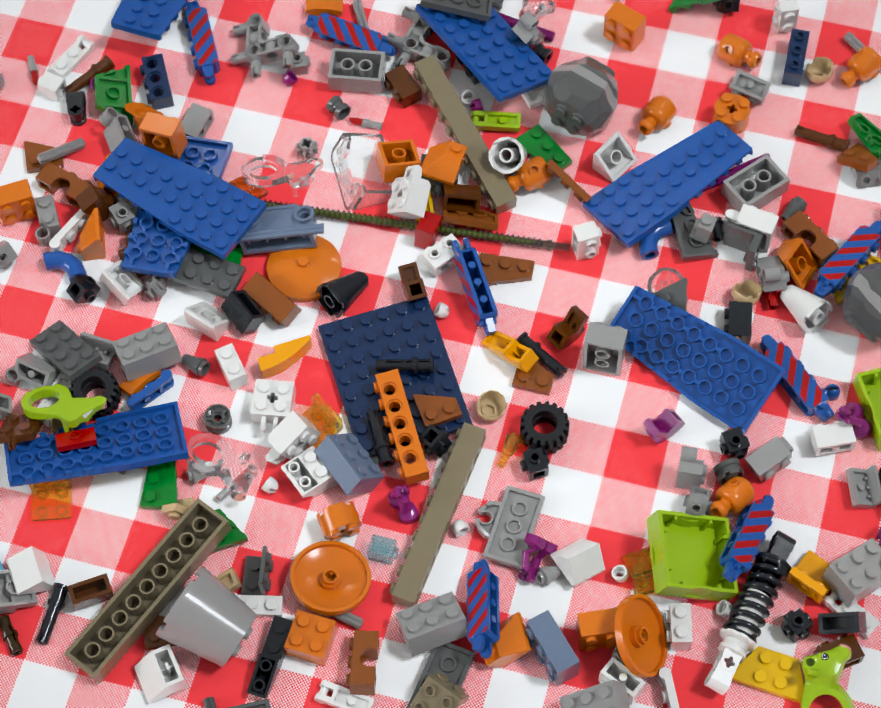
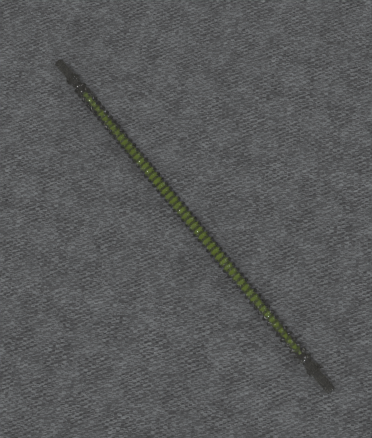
[260,198,571,252]

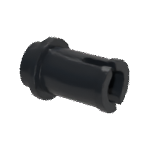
[712,217,724,242]

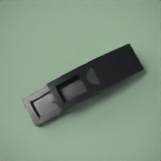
[247,615,293,699]

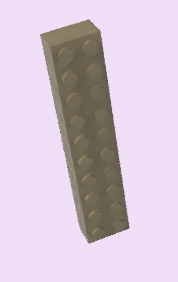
[64,498,232,685]

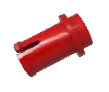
[762,291,779,310]

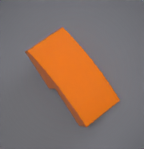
[305,0,343,16]
[119,370,161,397]

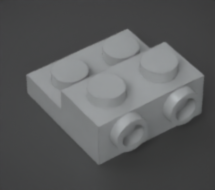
[0,569,38,614]

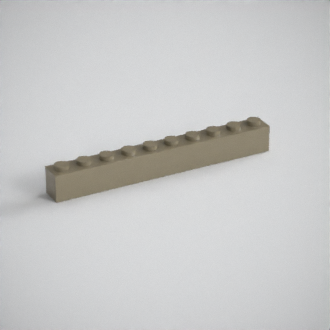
[413,54,517,215]
[389,422,486,608]

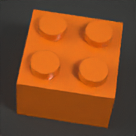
[603,1,646,52]
[138,112,188,159]
[376,139,421,183]
[0,179,38,226]
[576,607,618,652]
[284,610,338,667]

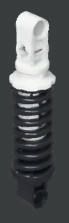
[704,530,796,696]

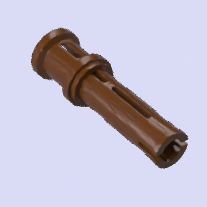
[64,55,115,93]
[794,125,851,153]

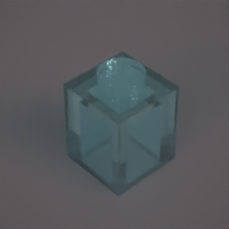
[367,534,399,565]

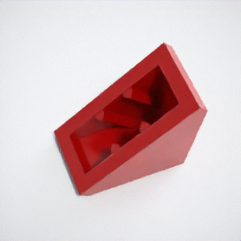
[414,210,443,249]

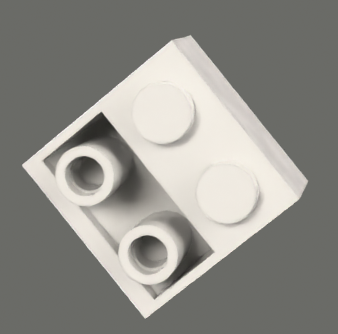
[281,446,337,498]
[134,644,187,704]

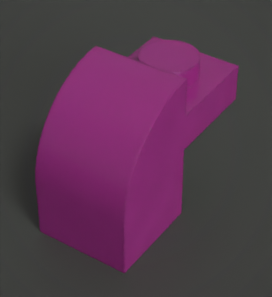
[643,408,686,444]

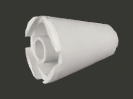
[488,137,527,174]
[780,285,833,334]

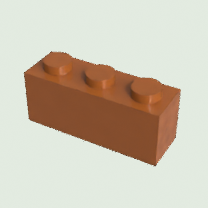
[242,271,302,327]

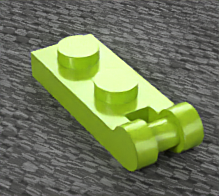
[470,110,521,132]

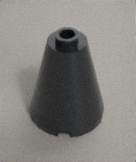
[316,271,369,318]

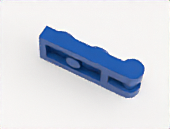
[126,369,174,410]

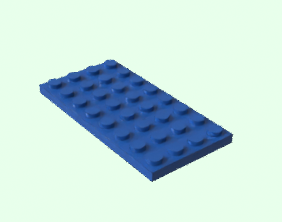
[415,3,552,103]

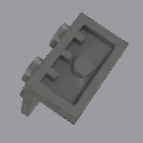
[723,223,763,271]
[241,546,274,595]

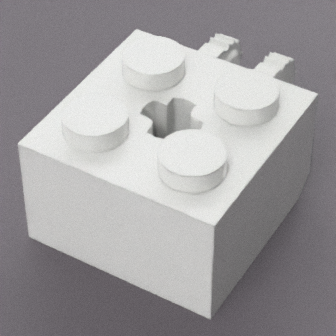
[387,165,431,220]
[724,204,779,253]
[250,379,296,433]
[266,410,321,465]

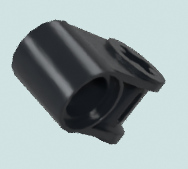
[65,91,87,126]

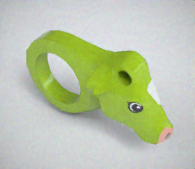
[21,383,106,432]
[800,644,854,708]

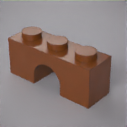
[35,161,93,209]
[781,210,839,269]
[346,630,380,695]

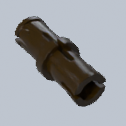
[0,615,24,657]

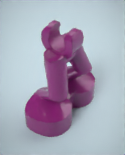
[835,402,872,439]
[388,485,419,525]
[519,533,558,583]

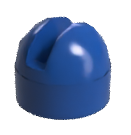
[825,384,840,401]

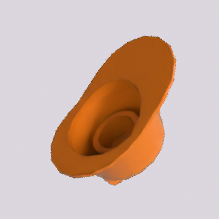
[124,102,164,128]

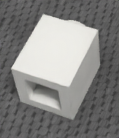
[37,71,67,102]

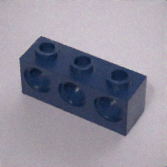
[782,28,810,87]
[139,53,174,110]

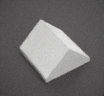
[592,131,637,183]
[100,260,146,306]
[183,301,233,342]
[550,538,605,587]
[6,546,55,596]

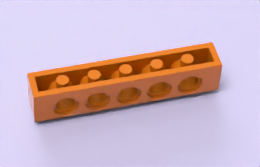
[373,369,429,485]

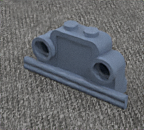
[239,204,324,255]

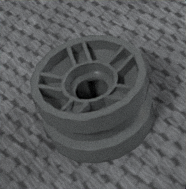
[204,404,232,435]
[713,458,745,485]

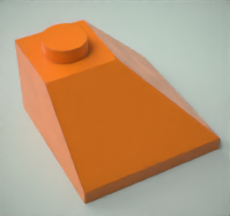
[421,141,468,186]
[77,208,106,261]
[776,237,819,289]
[484,612,531,667]

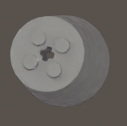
[155,566,258,667]

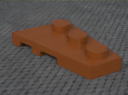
[546,158,592,203]
[442,209,498,231]
[479,252,535,286]

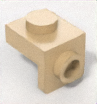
[161,497,194,520]
[216,567,242,592]

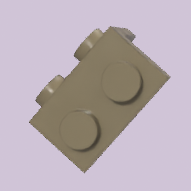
[409,672,470,708]

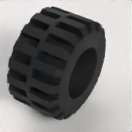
[69,367,121,420]
[520,401,569,455]

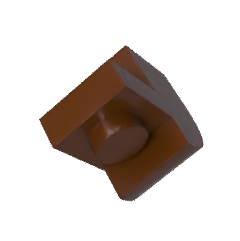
[397,262,427,302]
[546,305,589,351]

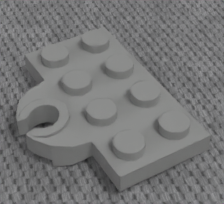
[475,485,545,570]

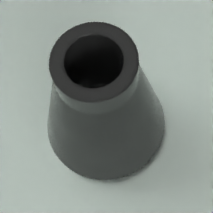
[781,196,808,221]
[181,354,210,376]

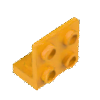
[786,550,831,604]

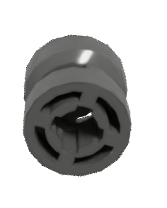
[326,95,351,120]

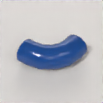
[639,220,672,260]
[43,251,88,282]

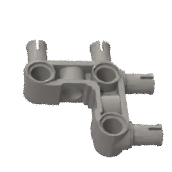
[386,6,451,72]
[231,13,300,79]

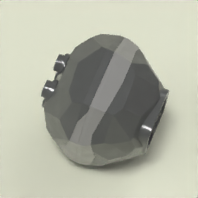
[543,56,618,136]
[842,263,881,343]

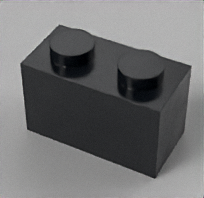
[221,290,266,335]
[723,301,752,345]
[818,611,867,635]

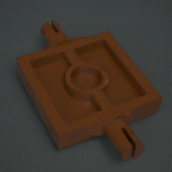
[0,414,44,451]

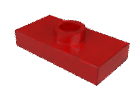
[55,427,97,452]

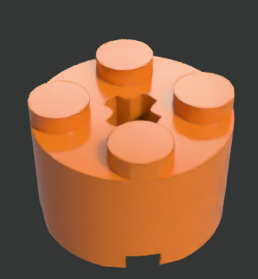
[712,92,751,134]
[316,501,362,541]

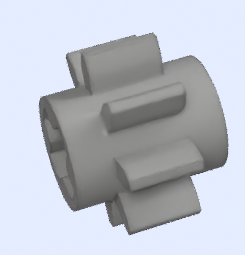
[296,137,318,160]
[144,276,168,299]

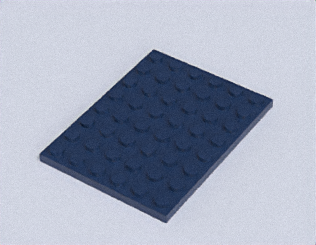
[318,297,473,458]

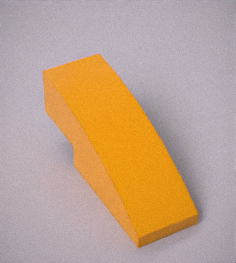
[481,331,539,372]
[257,335,312,379]

